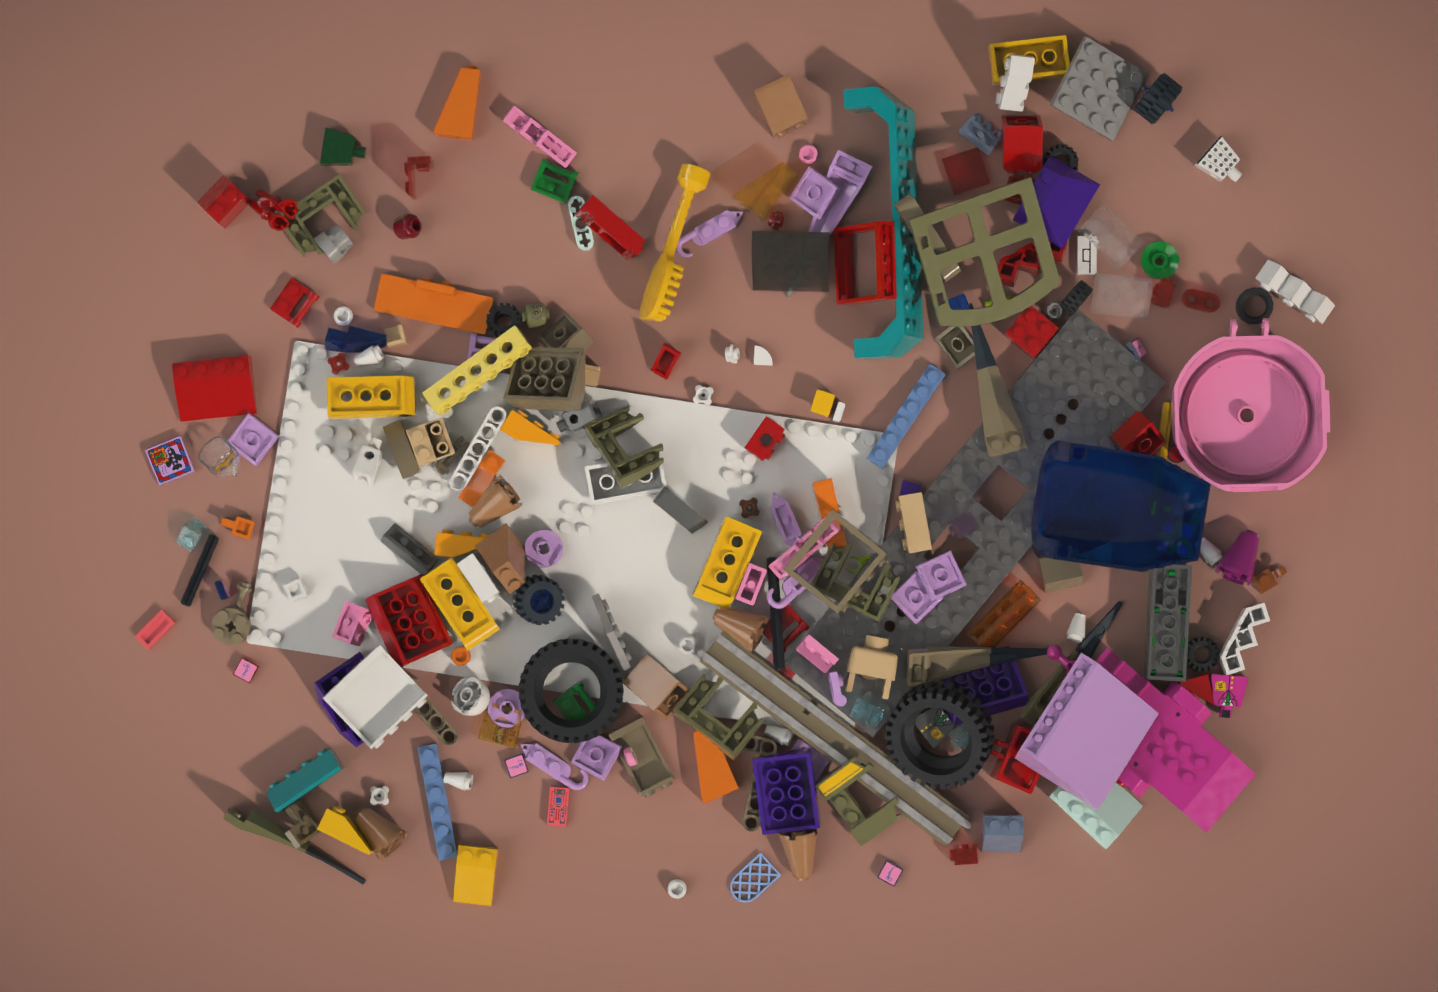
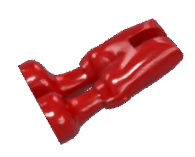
[248,190,297,231]

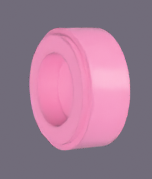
[799,145,818,165]
[623,746,638,767]

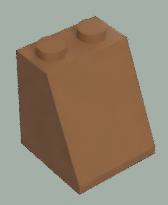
[753,74,808,138]
[475,523,526,594]
[623,654,690,720]

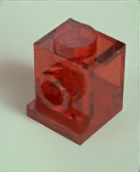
[1148,278,1176,309]
[949,843,978,865]

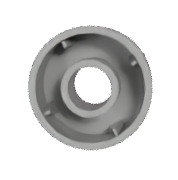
[314,224,354,264]

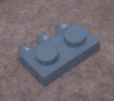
[958,114,1002,155]

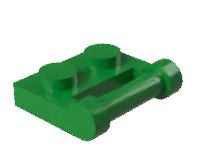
[530,158,579,204]
[553,681,597,720]

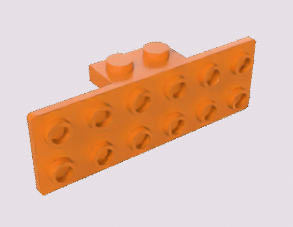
[374,274,493,335]

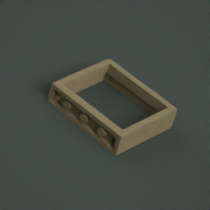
[784,509,888,614]

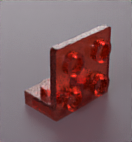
[404,156,434,200]

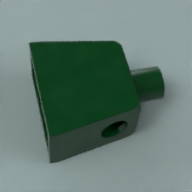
[320,128,366,166]

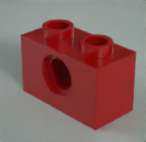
[744,416,786,461]

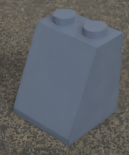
[981,813,1024,853]

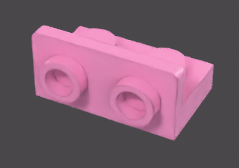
[332,601,372,647]
[796,634,839,673]

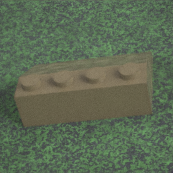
[503,347,586,411]

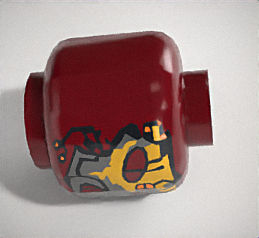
[393,214,422,240]

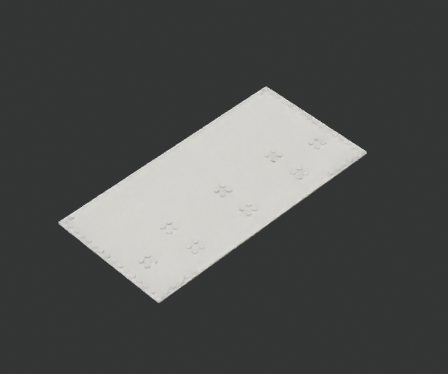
[247,341,898,728]

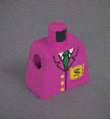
[1209,674,1248,718]

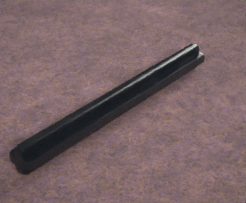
[766,557,785,671]

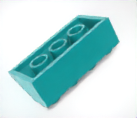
[266,748,345,813]

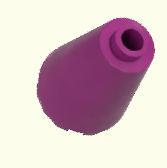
[1215,530,1259,585]

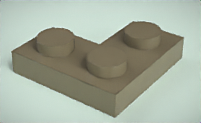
[285,800,321,849]

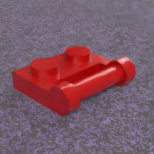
[270,277,320,328]
[762,605,810,653]

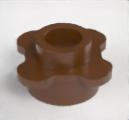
[739,497,760,518]

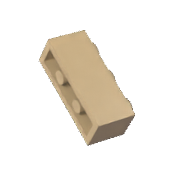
[895,492,932,554]

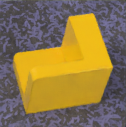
[811,389,835,418]

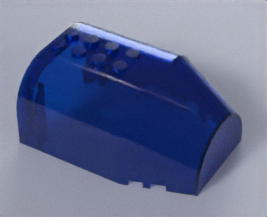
[1031,440,1211,572]

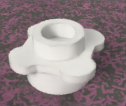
[725,344,740,364]
[693,385,714,406]
[370,786,389,805]

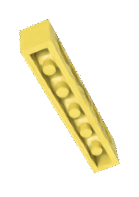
[422,325,532,416]

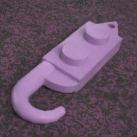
[676,210,743,257]
[770,492,805,564]
[767,556,825,609]
[521,743,588,790]

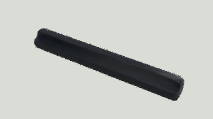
[181,534,219,607]

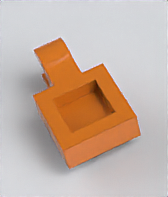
[220,516,256,540]

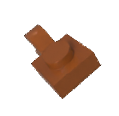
[1252,566,1287,594]

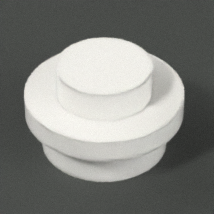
[334,306,353,326]
[678,636,697,655]
[667,879,687,899]

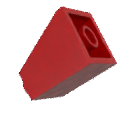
[1002,115,1043,173]
[197,175,250,228]

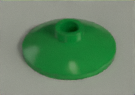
[1141,241,1179,279]

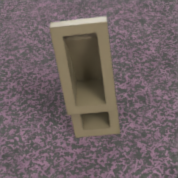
[383,420,422,480]

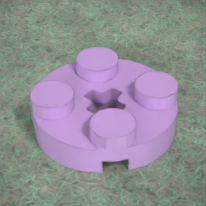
[525,530,563,568]
[488,689,525,727]

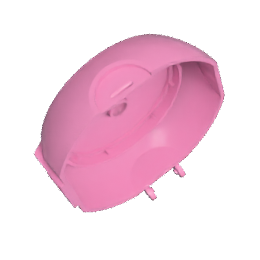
[1171,318,1330,492]

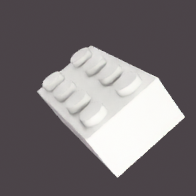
[585,453,667,505]

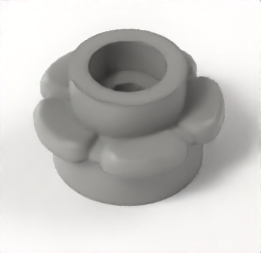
[1045,301,1064,320]

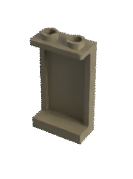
[609,717,675,798]

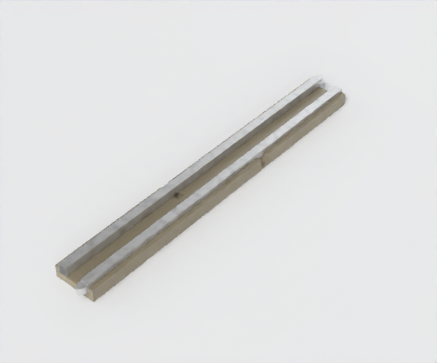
[698,631,971,847]

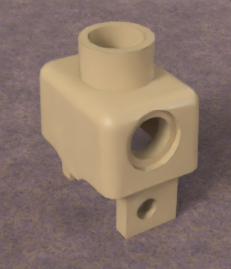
[845,635,898,700]

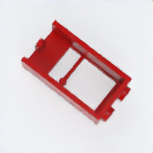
[575,195,646,260]

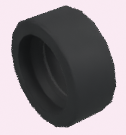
[1235,287,1274,325]

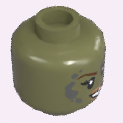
[521,302,550,328]

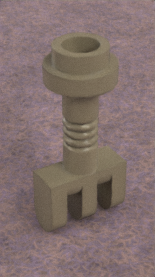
[435,436,475,475]
[227,580,252,622]

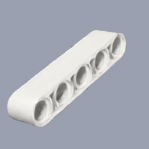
[449,406,506,491]

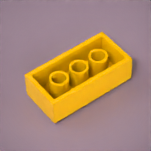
[988,35,1070,85]

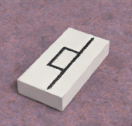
[1077,236,1097,275]

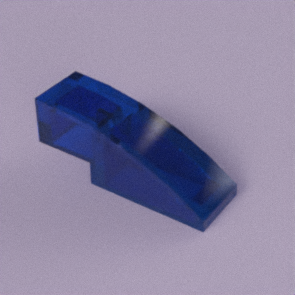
[325,326,387,353]

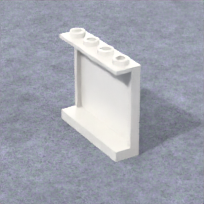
[322,645,428,749]

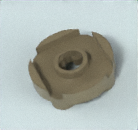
[212,606,251,645]

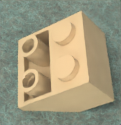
[406,417,455,467]

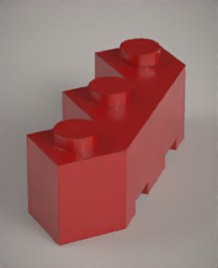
[998,242,1067,288]

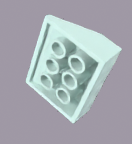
[1047,782,1143,849]

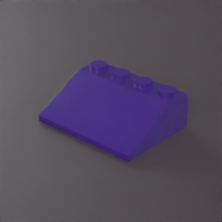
[940,646,1029,726]
[752,748,821,835]

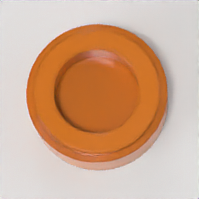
[451,646,471,666]

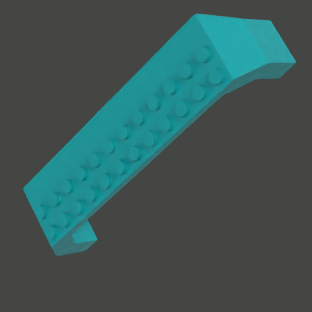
[843,86,924,360]

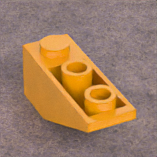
[500,409,561,446]
[434,529,490,558]

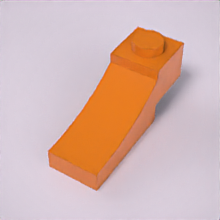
[458,449,506,508]

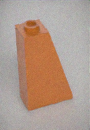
[434,65,481,140]
[812,478,847,549]
[693,731,739,804]

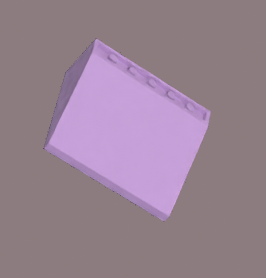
[1015,653,1159,811]

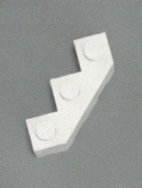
[995,54,1035,112]
[1255,260,1335,324]
[1219,603,1270,675]

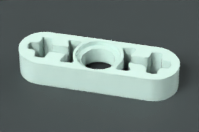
[568,196,594,251]

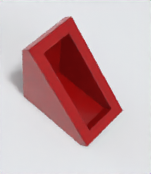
[650,343,682,380]
[1178,674,1214,704]

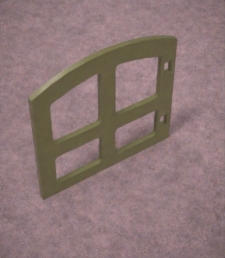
[909,177,1060,327]

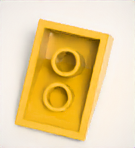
[317,805,373,855]
[453,844,498,906]

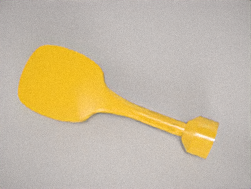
[639,164,711,322]

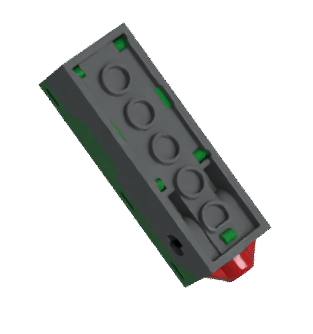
[1144,555,1192,681]

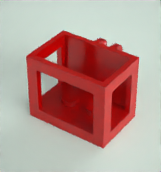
[989,724,1040,795]

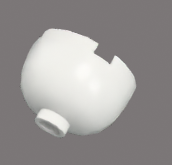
[451,677,490,716]

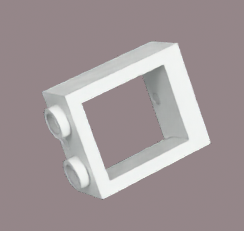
[457,553,501,603]

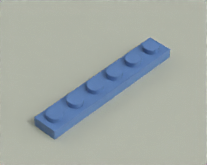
[866,364,946,469]
[417,743,458,861]

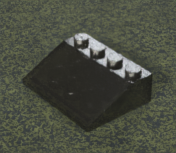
[752,231,831,292]

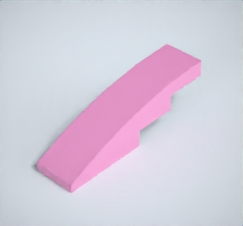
[502,105,577,168]
[768,516,841,580]

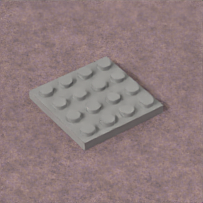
[1050,37,1147,141]

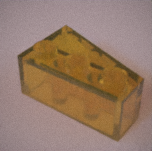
[732,162,798,221]

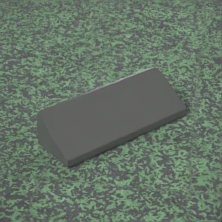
[653,487,708,534]
[381,523,439,576]

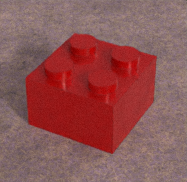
[1003,306,1059,359]
[1111,411,1167,468]

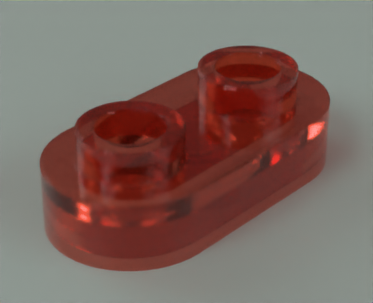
[1181,289,1220,313]

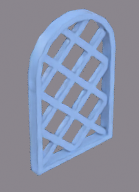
[730,852,781,903]

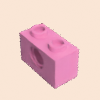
[735,563,767,606]

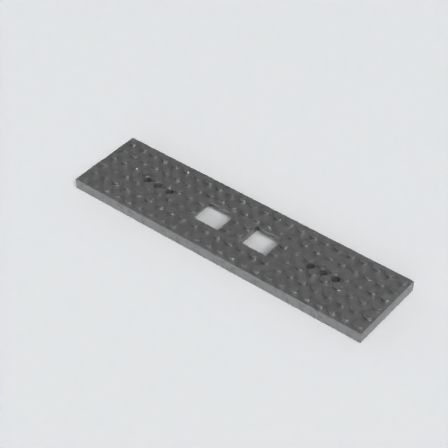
[785,309,1166,737]

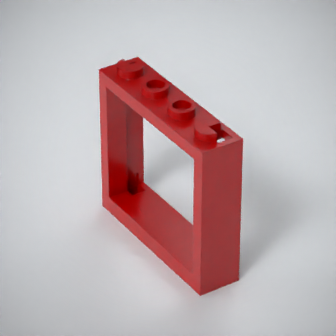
[834,221,897,305]

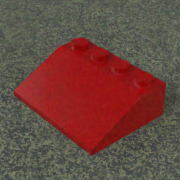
[172,355,257,422]
[365,574,453,667]

